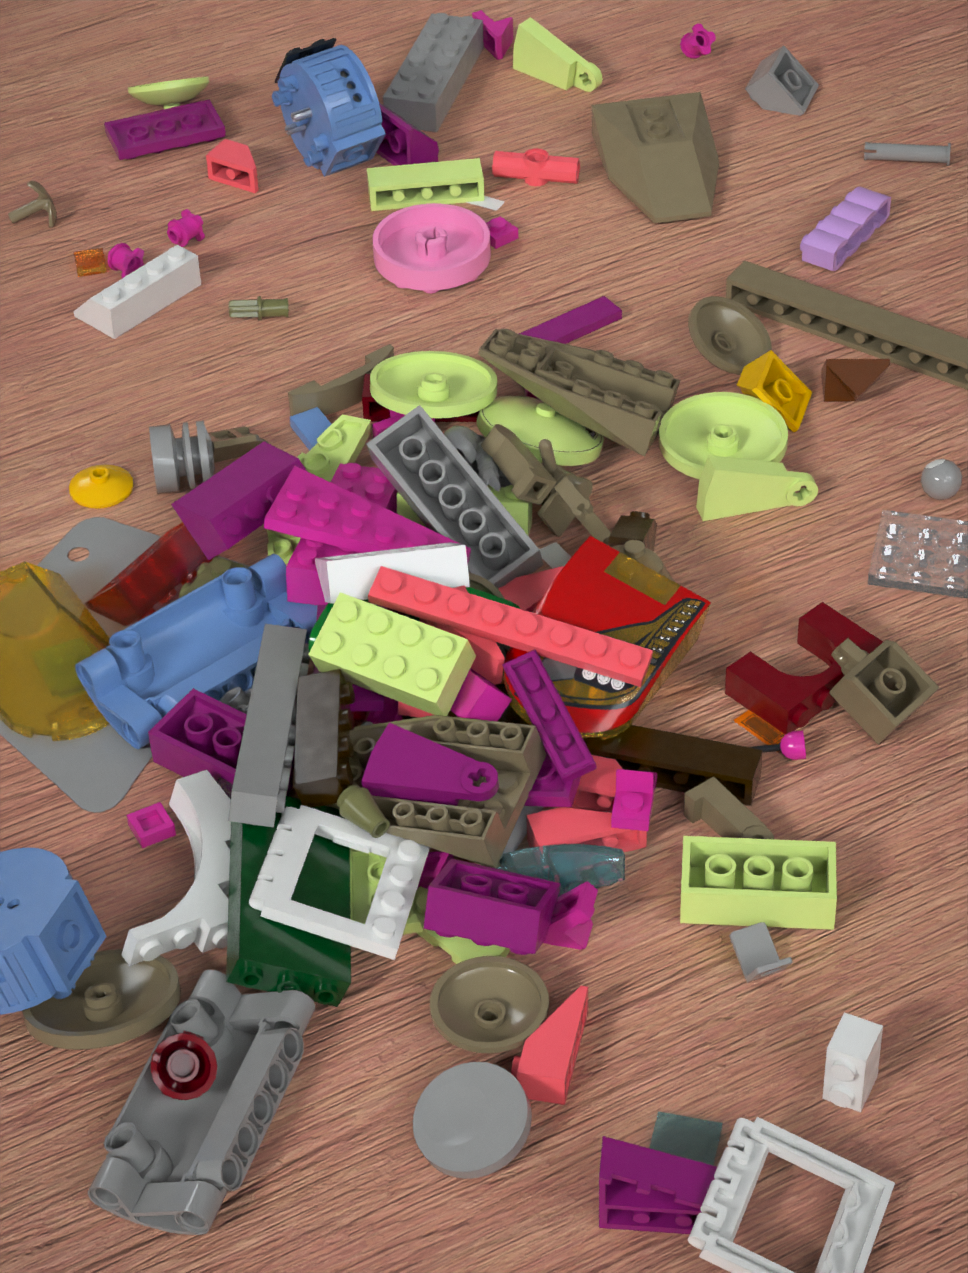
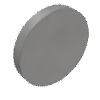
[413,1062,532,1179]

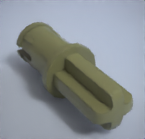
[228,296,289,320]

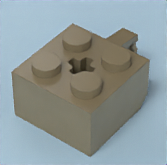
[829,638,940,745]

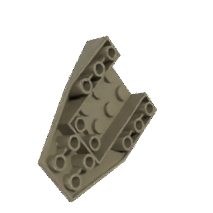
[592,92,719,223]
[478,329,681,457]
[329,715,547,869]

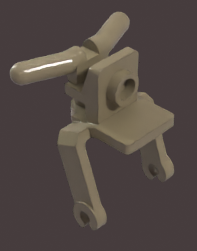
[533,439,611,545]

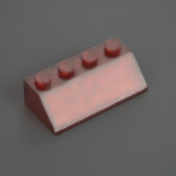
[84,522,219,626]

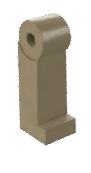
[481,424,557,505]
[683,777,774,839]

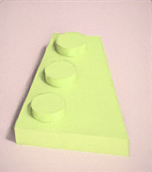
[297,414,372,482]

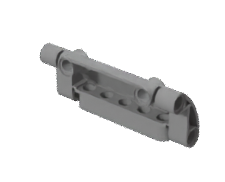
[88,970,315,1235]

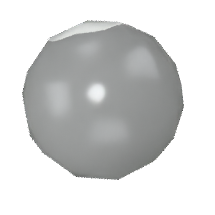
[921,459,962,500]

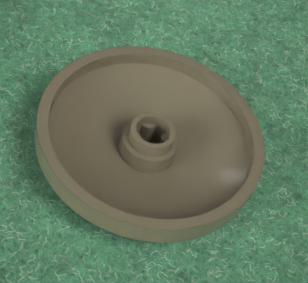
[22,949,181,1050]

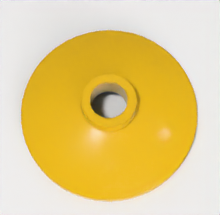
[69,464,134,509]

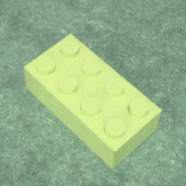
[308,592,476,716]
[680,836,837,930]

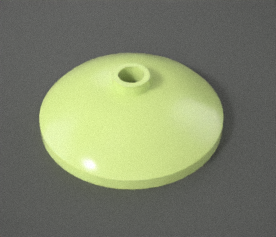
[128,76,209,109]

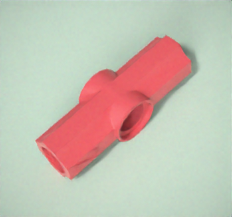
[492,148,580,186]

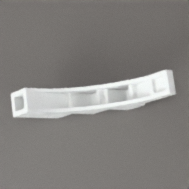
[121,770,231,966]

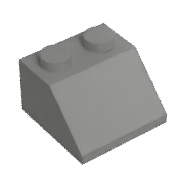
[745,45,819,116]

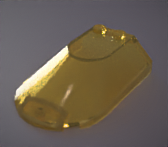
[0,561,110,741]

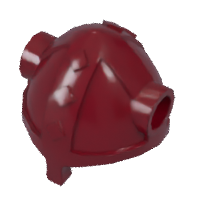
[150,1030,218,1100]

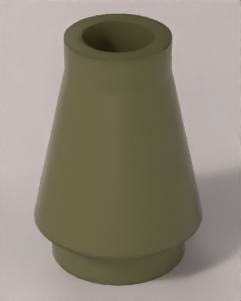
[337,785,390,838]

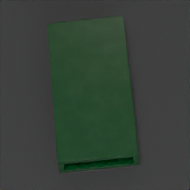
[226,796,351,1007]

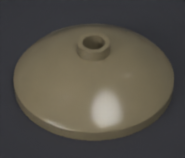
[688,296,772,375]
[430,956,549,1054]

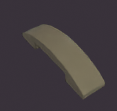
[288,344,394,416]

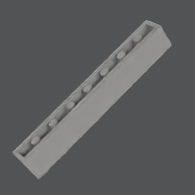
[228,624,310,827]

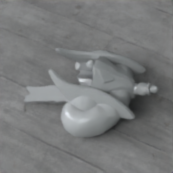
[443,426,512,492]

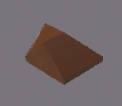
[821,359,890,402]

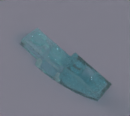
[496,844,625,897]

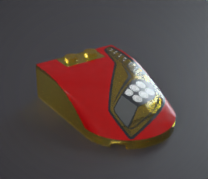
[502,536,711,740]

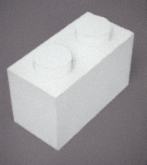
[822,1012,883,1112]

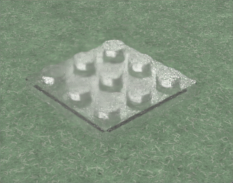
[868,510,968,599]

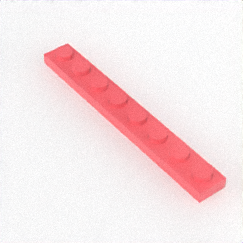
[368,566,653,687]

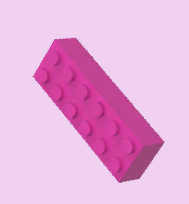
[286,463,398,605]

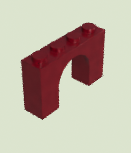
[725,602,883,735]

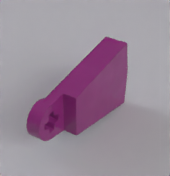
[361,722,499,806]

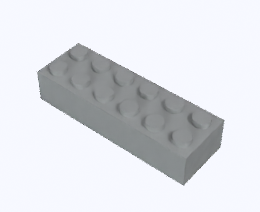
[383,13,484,132]
[366,405,543,589]

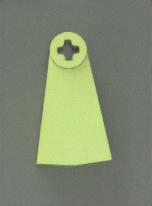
[513,17,603,92]
[696,455,818,521]

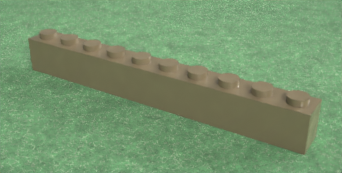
[726,261,968,390]

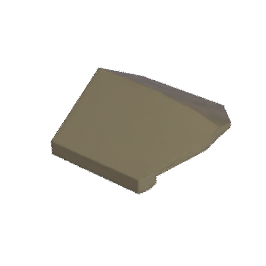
[208,426,268,462]

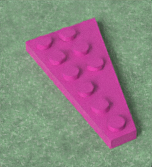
[264,465,471,564]

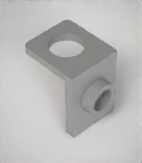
[729,922,793,983]

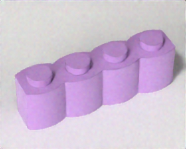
[800,186,891,271]

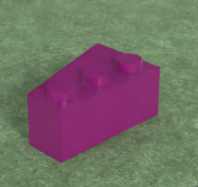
[599,1136,717,1234]

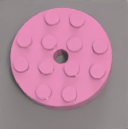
[373,203,491,294]

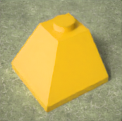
[737,350,812,432]

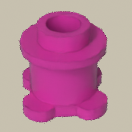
[680,23,716,59]
[167,209,205,247]
[107,243,145,278]

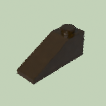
[608,511,657,552]

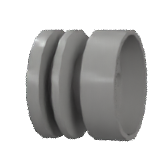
[149,420,215,494]

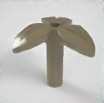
[8,181,57,228]

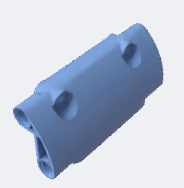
[75,554,317,749]

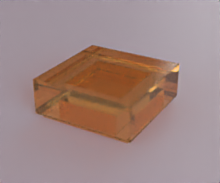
[74,248,107,277]

